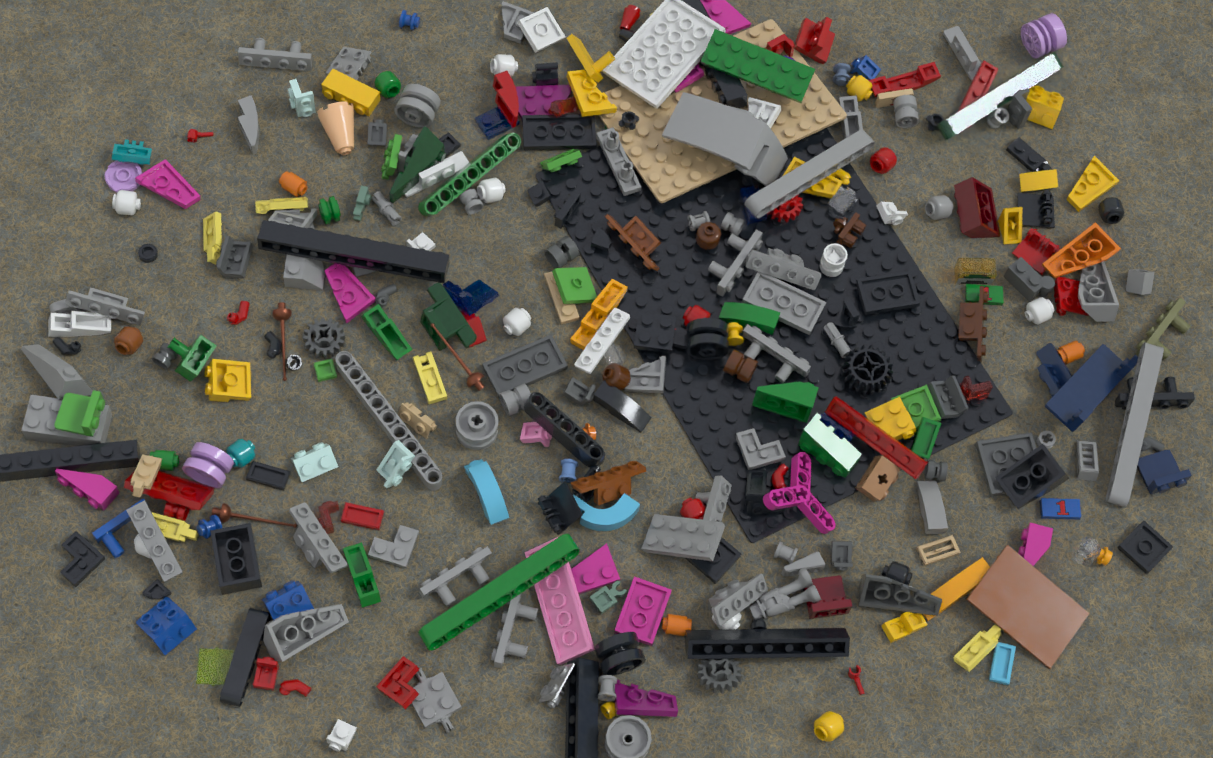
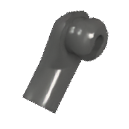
[375,283,398,307]
[1141,437,1165,452]

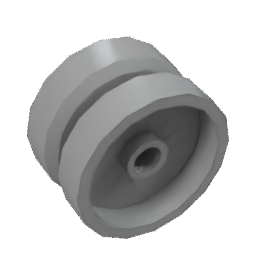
[394,84,441,128]
[456,402,498,450]
[604,715,652,758]

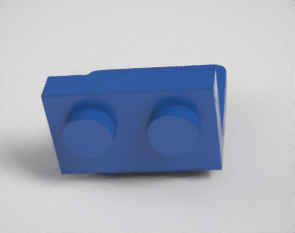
[262,580,314,620]
[136,597,197,655]

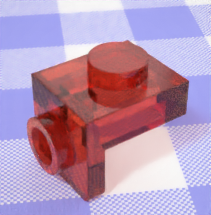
[960,376,993,400]
[317,501,339,534]

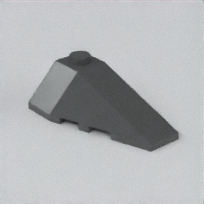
[858,574,942,616]

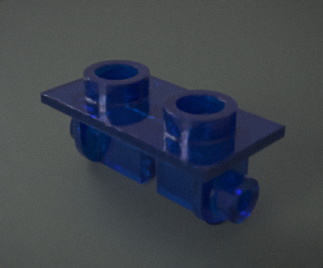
[819,413,855,443]

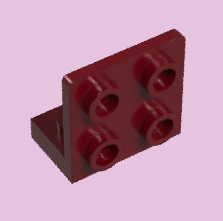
[803,575,852,619]

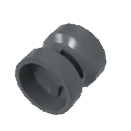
[152,343,178,370]
[925,460,948,481]

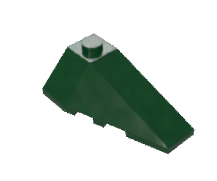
[389,126,446,203]

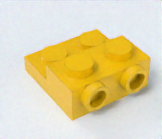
[204,359,251,402]
[865,397,917,441]

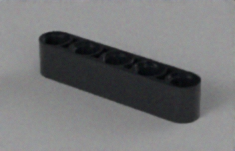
[524,392,604,467]
[220,608,271,707]

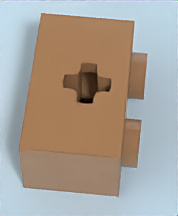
[855,455,900,501]

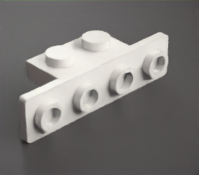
[404,151,469,197]
[574,308,630,374]

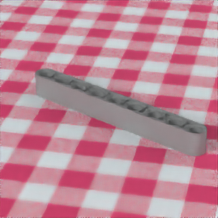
[744,129,875,218]
[1106,342,1164,507]
[336,351,442,491]

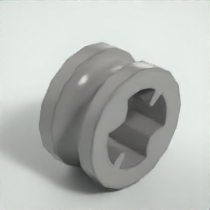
[1037,431,1056,449]

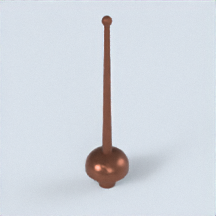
[272,302,292,381]
[431,323,485,391]
[211,503,297,528]

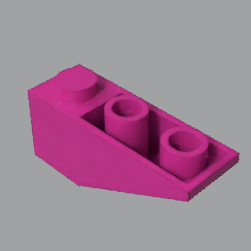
[55,469,119,511]
[1018,523,1053,566]

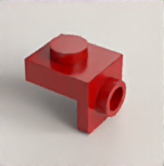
[253,657,279,691]

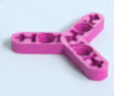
[763,452,835,534]

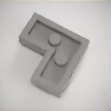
[735,428,786,470]
[368,525,419,569]

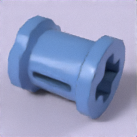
[559,459,578,483]

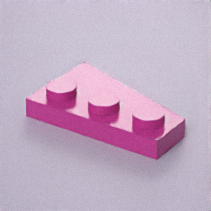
[135,159,200,209]

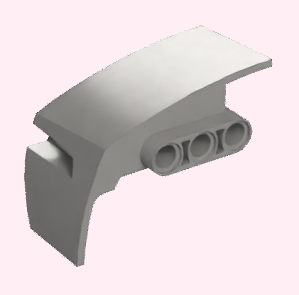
[662,92,788,186]

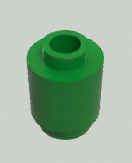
[149,450,179,471]

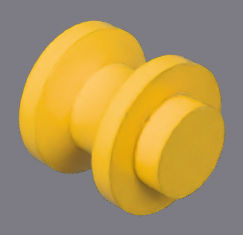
[727,322,744,346]

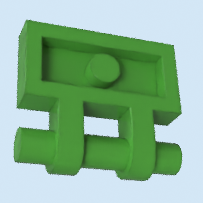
[381,134,402,180]

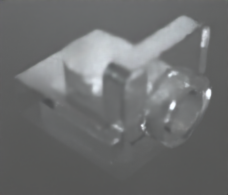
[828,186,858,215]

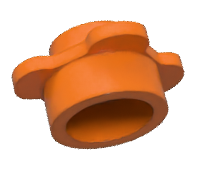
[582,423,596,440]

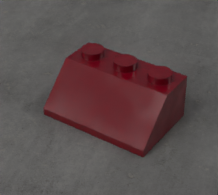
[954,177,1000,238]

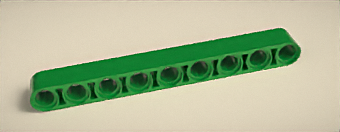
[418,534,580,651]

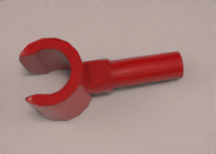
[187,129,213,143]
[848,665,865,695]

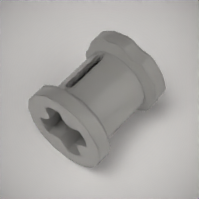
[987,108,1009,128]
[687,211,710,231]
[773,541,798,564]
[598,675,617,701]

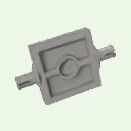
[412,668,462,733]

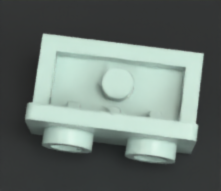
[287,79,316,117]
[377,440,415,488]
[291,442,338,482]

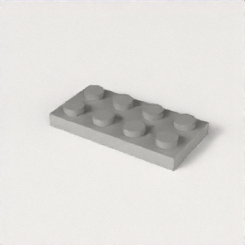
[742,272,826,335]
[641,514,725,561]

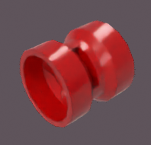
[164,501,190,521]

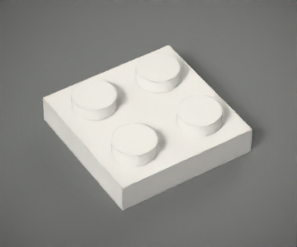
[517,7,565,53]

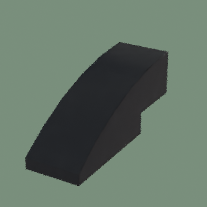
[593,380,652,433]

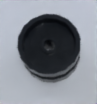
[686,318,729,360]
[595,632,646,676]

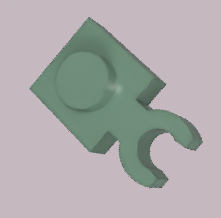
[353,185,371,221]
[589,581,627,615]

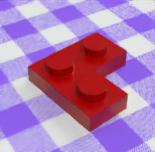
[376,656,419,710]

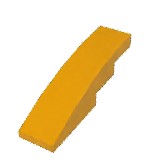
[570,279,628,350]
[923,557,990,621]

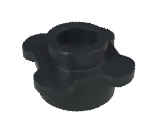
[619,111,639,130]
[926,114,945,131]

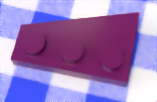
[614,680,678,717]

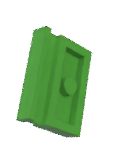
[540,149,582,172]

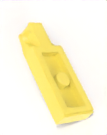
[255,197,308,214]
[203,212,222,265]
[152,512,199,542]
[953,625,1002,672]

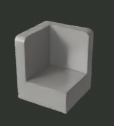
[1126,269,1154,295]

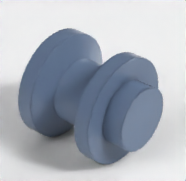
[833,63,851,86]

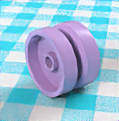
[182,442,234,489]

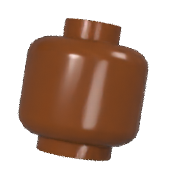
[114,326,143,355]

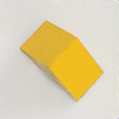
[998,207,1023,244]

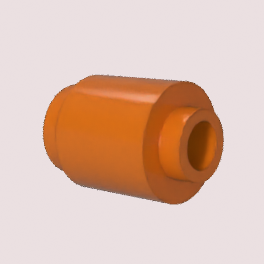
[279,171,308,197]
[1057,341,1085,364]
[661,614,692,636]

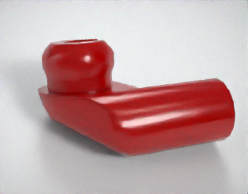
[227,301,250,325]
[771,464,789,489]
[279,679,312,697]

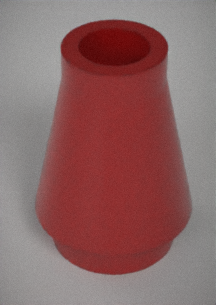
[620,5,641,30]

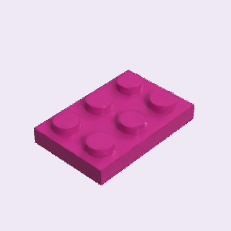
[614,576,672,646]

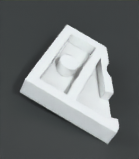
[748,97,781,129]

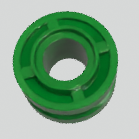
[318,196,341,225]

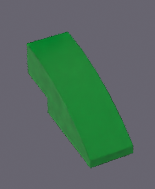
[718,302,781,335]
[361,304,413,361]
[343,542,381,608]

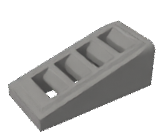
[1077,441,1099,481]
[781,552,825,577]

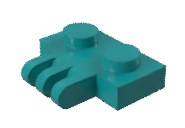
[112,139,152,165]

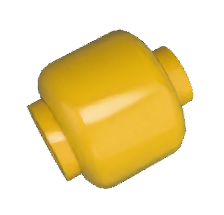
[846,75,873,102]
[814,711,844,742]

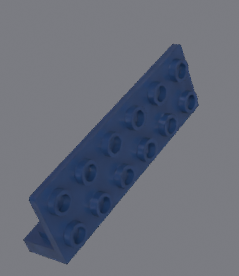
[1045,344,1138,432]

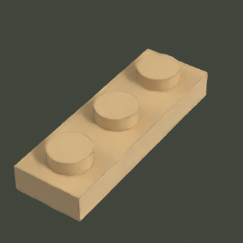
[544,272,579,325]

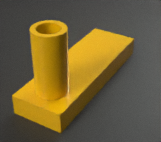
[567,34,615,83]

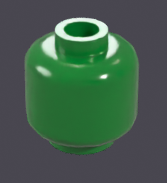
[374,71,401,98]

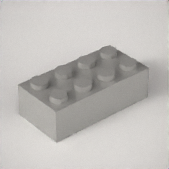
[21,395,112,446]

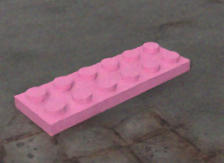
[525,537,595,665]

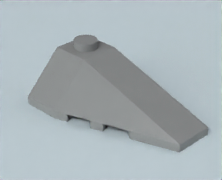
[283,222,325,290]
[1078,262,1119,322]
[21,344,92,399]
[264,604,349,662]

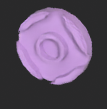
[105,160,142,193]

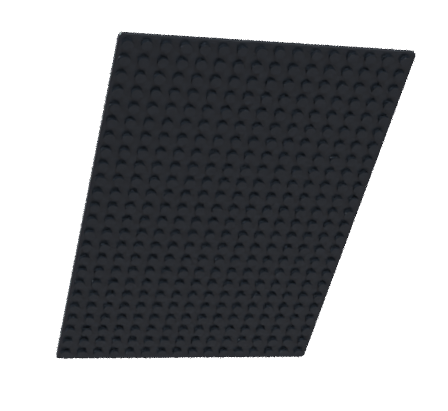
[535,128,1013,543]

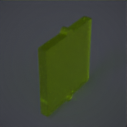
[196,647,234,686]

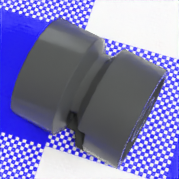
[544,236,580,269]

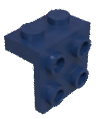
[1137,450,1192,495]

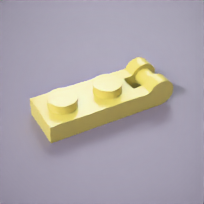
[412,351,447,404]

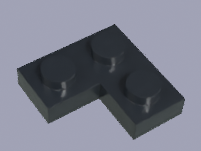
[60,531,105,587]

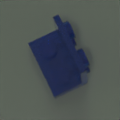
[443,280,499,316]

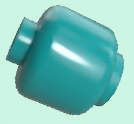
[226,439,255,468]

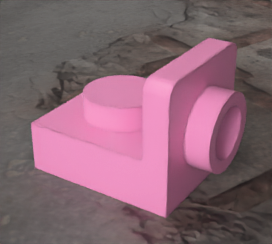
[520,422,552,447]

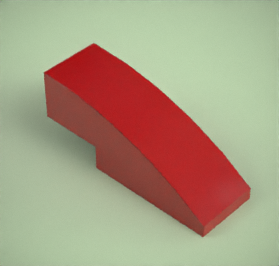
[493,71,519,128]

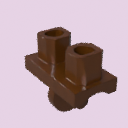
[833,212,866,248]

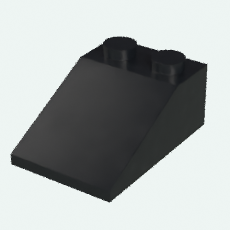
[995,444,1069,509]

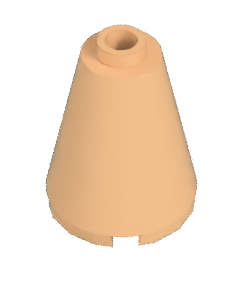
[317,102,354,155]

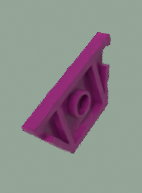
[516,85,572,119]

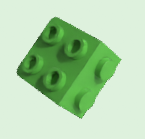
[54,390,105,437]

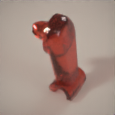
[548,96,579,117]

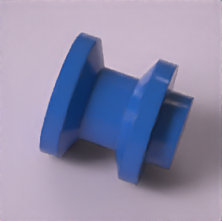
[399,10,420,31]
[197,514,222,539]

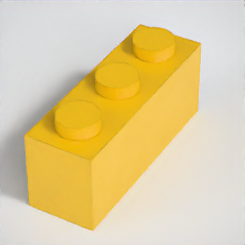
[321,69,380,117]

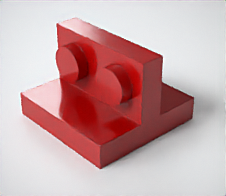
[794,17,835,64]

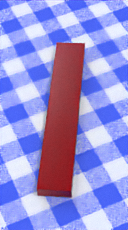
[824,396,928,479]

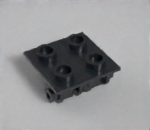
[1017,189,1055,228]
[538,481,583,535]

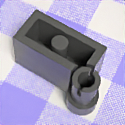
[1004,257,1055,302]

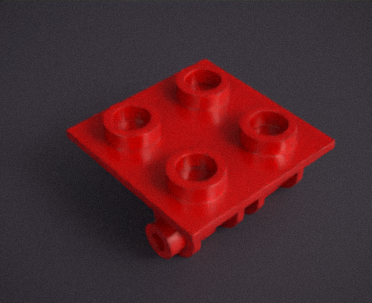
[1012,228,1061,275]
[1053,277,1090,316]

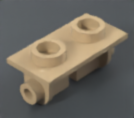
[398,402,437,439]

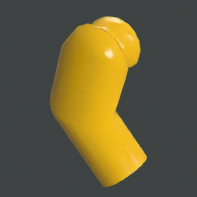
[831,168,851,185]

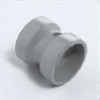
[460,189,484,215]
[720,212,745,236]

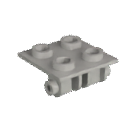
[326,47,372,80]
[539,663,575,708]

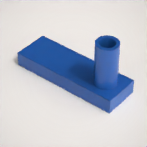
[92,498,148,558]

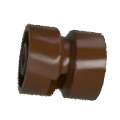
[723,349,758,383]

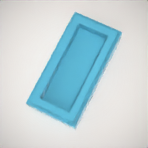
[989,642,1016,685]

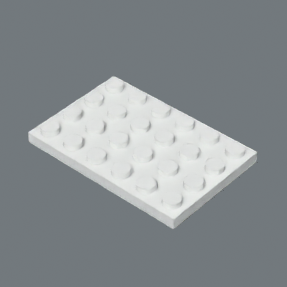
[602,0,726,109]

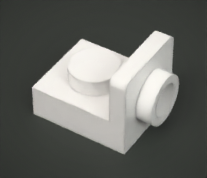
[876,202,908,225]
[406,232,436,251]
[326,719,357,752]

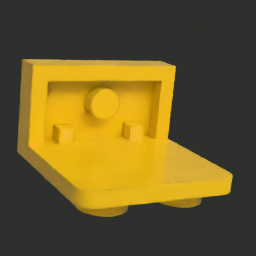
[1026,86,1064,129]

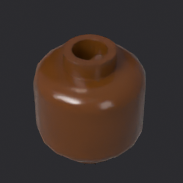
[696,222,721,250]
[602,363,631,390]

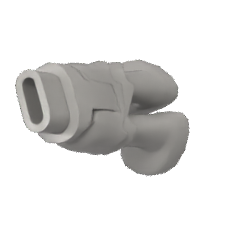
[749,567,821,619]

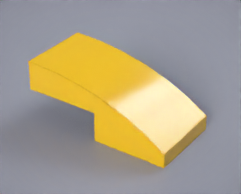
[1019,169,1058,192]
[881,612,928,643]

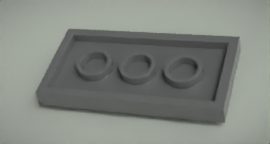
[482,335,568,398]

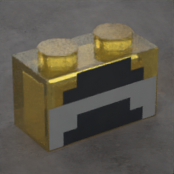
[954,258,997,284]

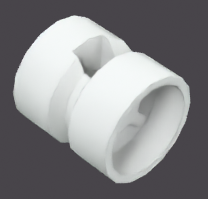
[819,243,848,277]

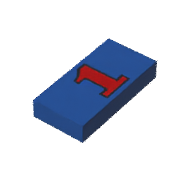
[1040,498,1081,520]

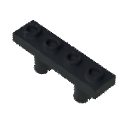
[1115,377,1195,410]

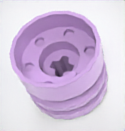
[1021,13,1067,58]

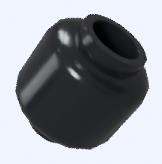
[1098,197,1124,224]
[882,561,913,586]

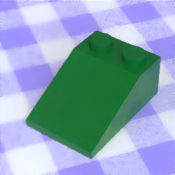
[752,382,819,423]

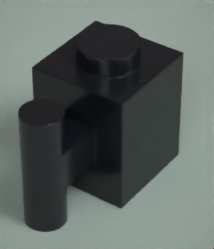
[531,62,558,86]

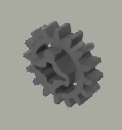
[303,317,345,359]
[697,658,742,694]

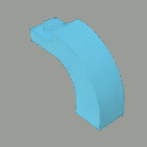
[464,459,509,525]
[573,493,640,531]

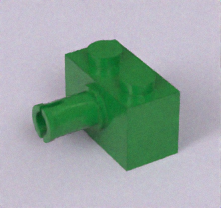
[167,335,217,382]

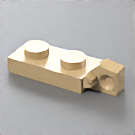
[131,454,162,498]

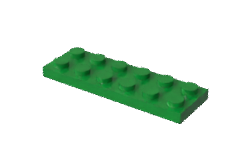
[701,29,815,103]

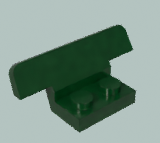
[420,283,477,351]

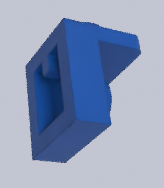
[850,55,881,80]

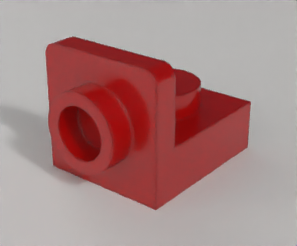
[766,34,795,57]

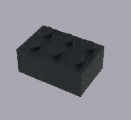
[210,523,262,595]

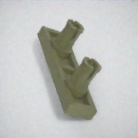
[1134,297,1191,360]

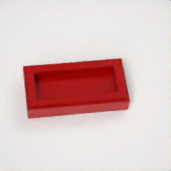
[340,502,384,530]

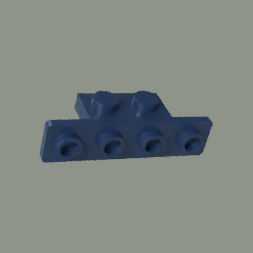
[1036,343,1072,397]

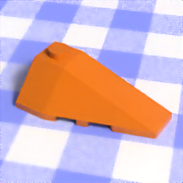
[1042,222,1121,278]

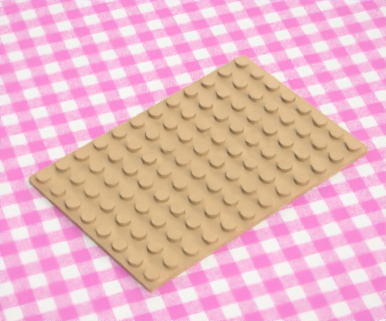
[598,19,847,203]

